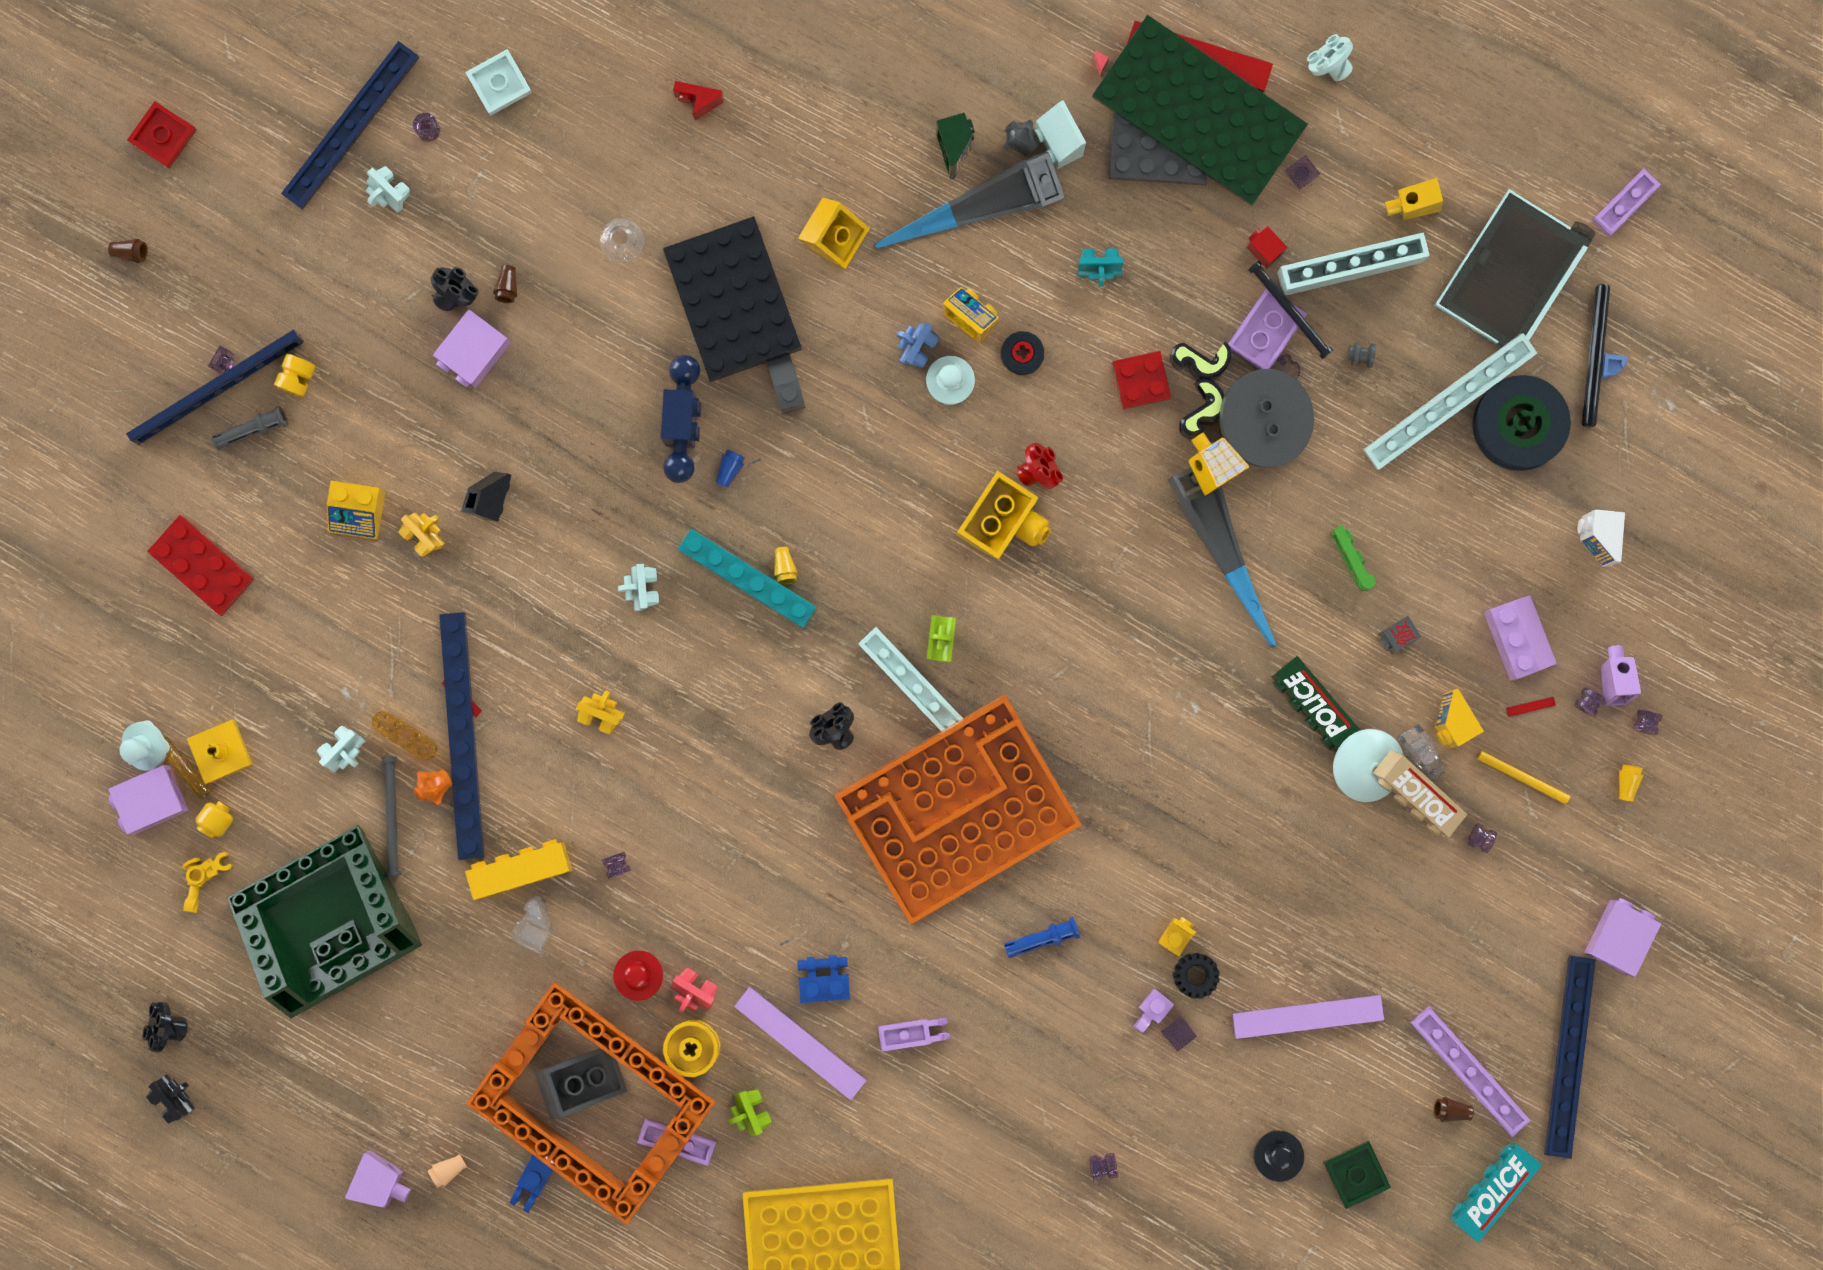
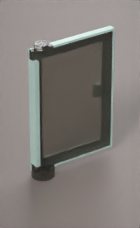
[1434,189,1596,349]

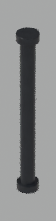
[1248,261,1334,360]

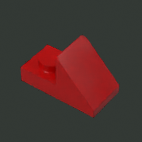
[673,81,724,120]

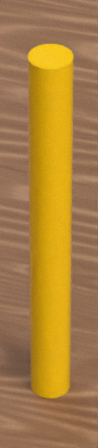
[1477,750,1570,805]

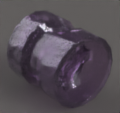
[1089,1152,1118,1181]

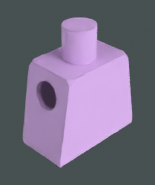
[1601,645,1641,706]
[345,1150,411,1208]

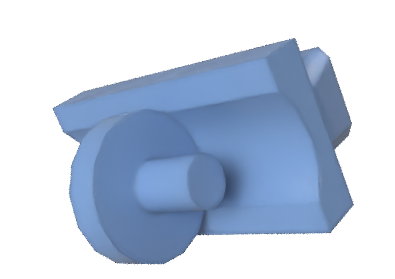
[896,322,939,368]

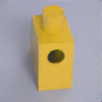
[1385,178,1443,220]

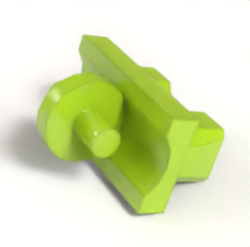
[926,615,956,662]
[727,1090,772,1137]

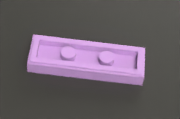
[1592,168,1661,237]
[637,1118,717,1166]

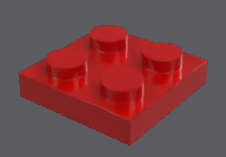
[127,101,197,169]
[1112,351,1171,410]

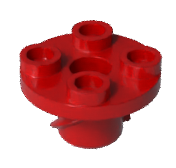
[1017,443,1063,489]
[613,950,664,1001]

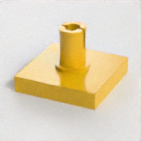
[187,719,253,784]

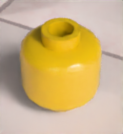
[1015,510,1051,546]
[195,801,233,839]

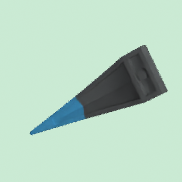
[874,151,1065,248]
[1168,468,1276,648]

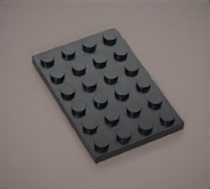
[663,216,802,382]

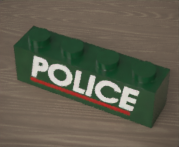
[1272,656,1361,752]

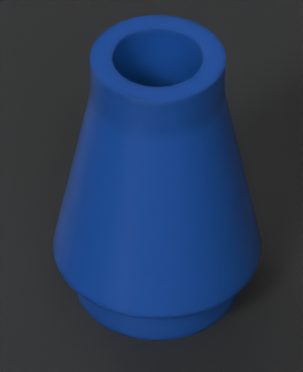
[715,449,745,487]

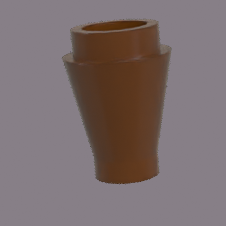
[108,239,148,263]
[493,265,518,303]
[1434,1097,1474,1122]

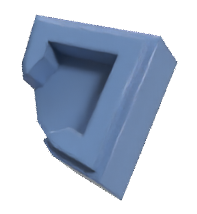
[1601,354,1628,379]

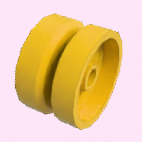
[663,1019,721,1077]

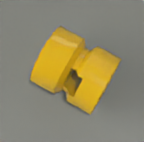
[273,354,316,398]

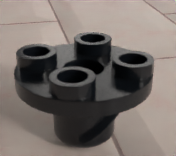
[430,267,479,311]
[809,702,854,750]
[142,1002,188,1053]
[1253,1130,1304,1182]

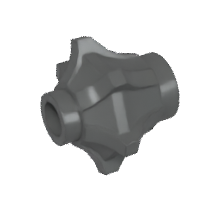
[1003,120,1039,157]

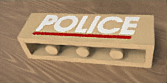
[1373,750,1467,837]

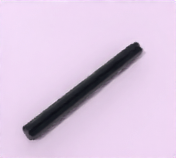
[1582,284,1610,427]

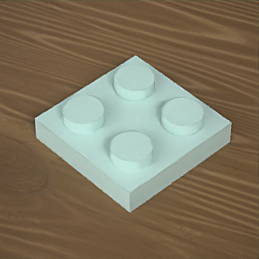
[465,49,532,116]

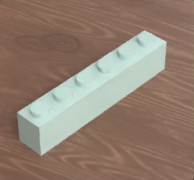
[1277,232,1430,296]

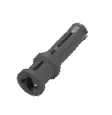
[212,406,288,450]

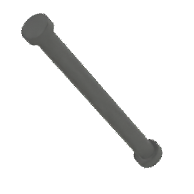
[382,757,401,876]

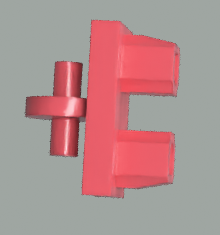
[671,968,718,1013]

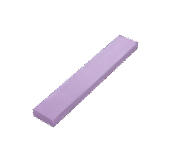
[734,987,866,1100]
[1232,995,1384,1039]
[1410,1006,1531,1137]

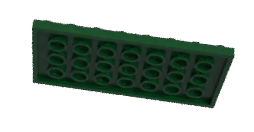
[1092,15,1308,206]

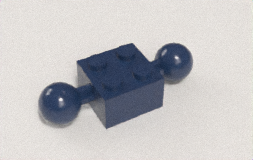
[661,355,701,483]

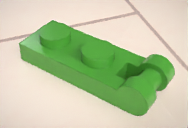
[1330,525,1376,591]

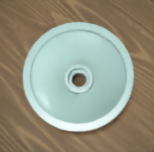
[1333,729,1403,802]

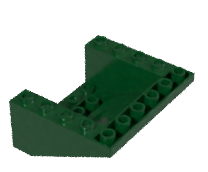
[227,825,422,1019]

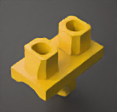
[398,512,446,557]
[576,690,625,734]

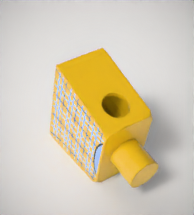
[1189,432,1249,496]

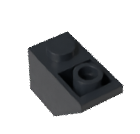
[461,472,512,522]

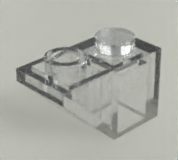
[1398,724,1445,781]
[511,895,553,954]

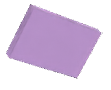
[1228,289,1307,370]

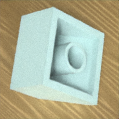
[1033,101,1086,169]

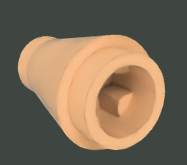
[428,1154,467,1188]

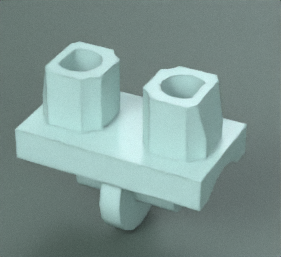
[366,166,410,213]
[618,564,659,611]
[317,726,365,773]

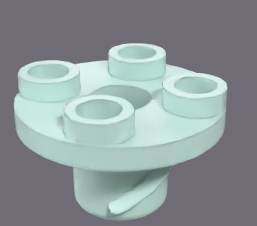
[1307,34,1353,81]
[926,356,975,406]
[119,720,170,771]

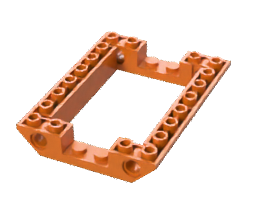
[466,982,716,1225]

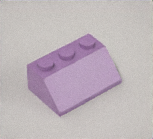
[1484,595,1557,681]

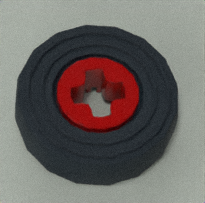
[1001,331,1044,375]

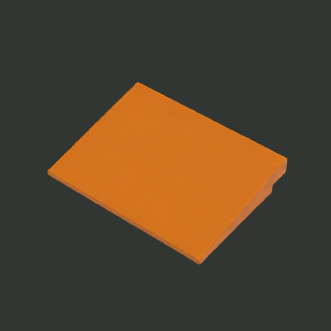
[835,694,1082,924]

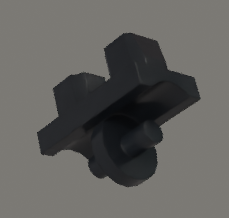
[146,1074,195,1124]

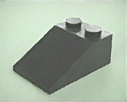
[534,1048,627,1119]

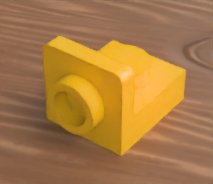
[1157,917,1197,957]

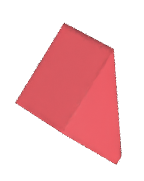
[1094,51,1109,76]

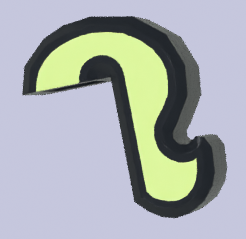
[1170,341,1232,381]
[1179,378,1225,439]

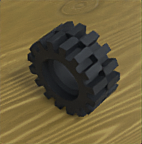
[1173,953,1220,999]

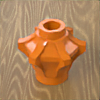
[413,769,452,806]

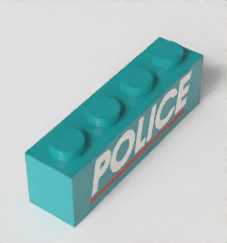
[1450,1142,1542,1243]

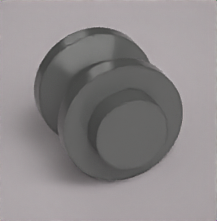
[1348,341,1376,368]

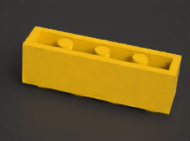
[465,839,572,900]

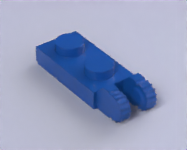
[510,1154,553,1213]

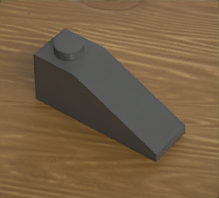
[767,354,806,415]

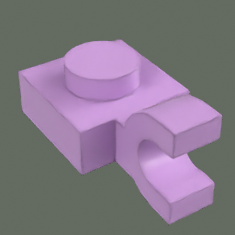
[1133,988,1174,1033]

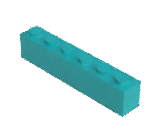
[678,529,817,630]

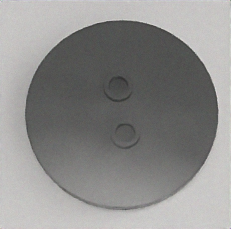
[1219,369,1314,467]

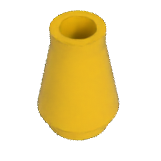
[774,547,798,585]
[1619,764,1644,802]

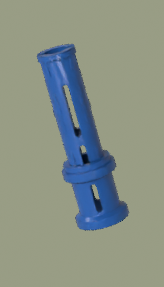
[1004,917,1081,958]

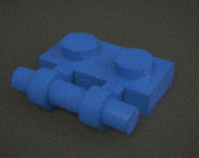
[797,955,850,1003]

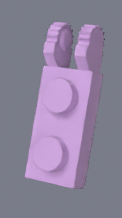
[878,1017,950,1051]

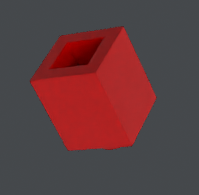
[1247,226,1287,269]

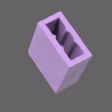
[433,309,511,389]
[108,765,189,835]
[1584,898,1662,977]

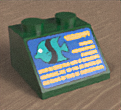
[936,112,975,180]

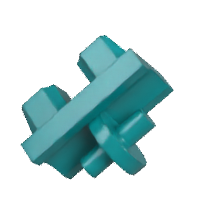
[1078,248,1123,287]

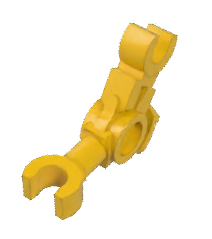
[182,852,234,913]

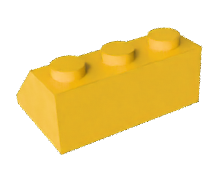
[956,470,1039,559]

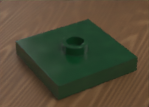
[1323,1141,1391,1209]

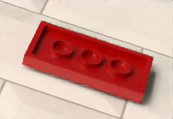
[147,515,255,616]

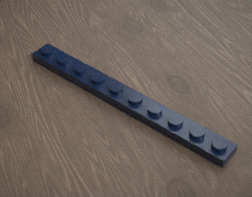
[439,612,485,860]

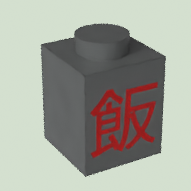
[1379,616,1421,654]

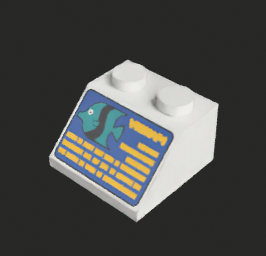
[1577,510,1625,567]

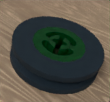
[1473,375,1571,471]

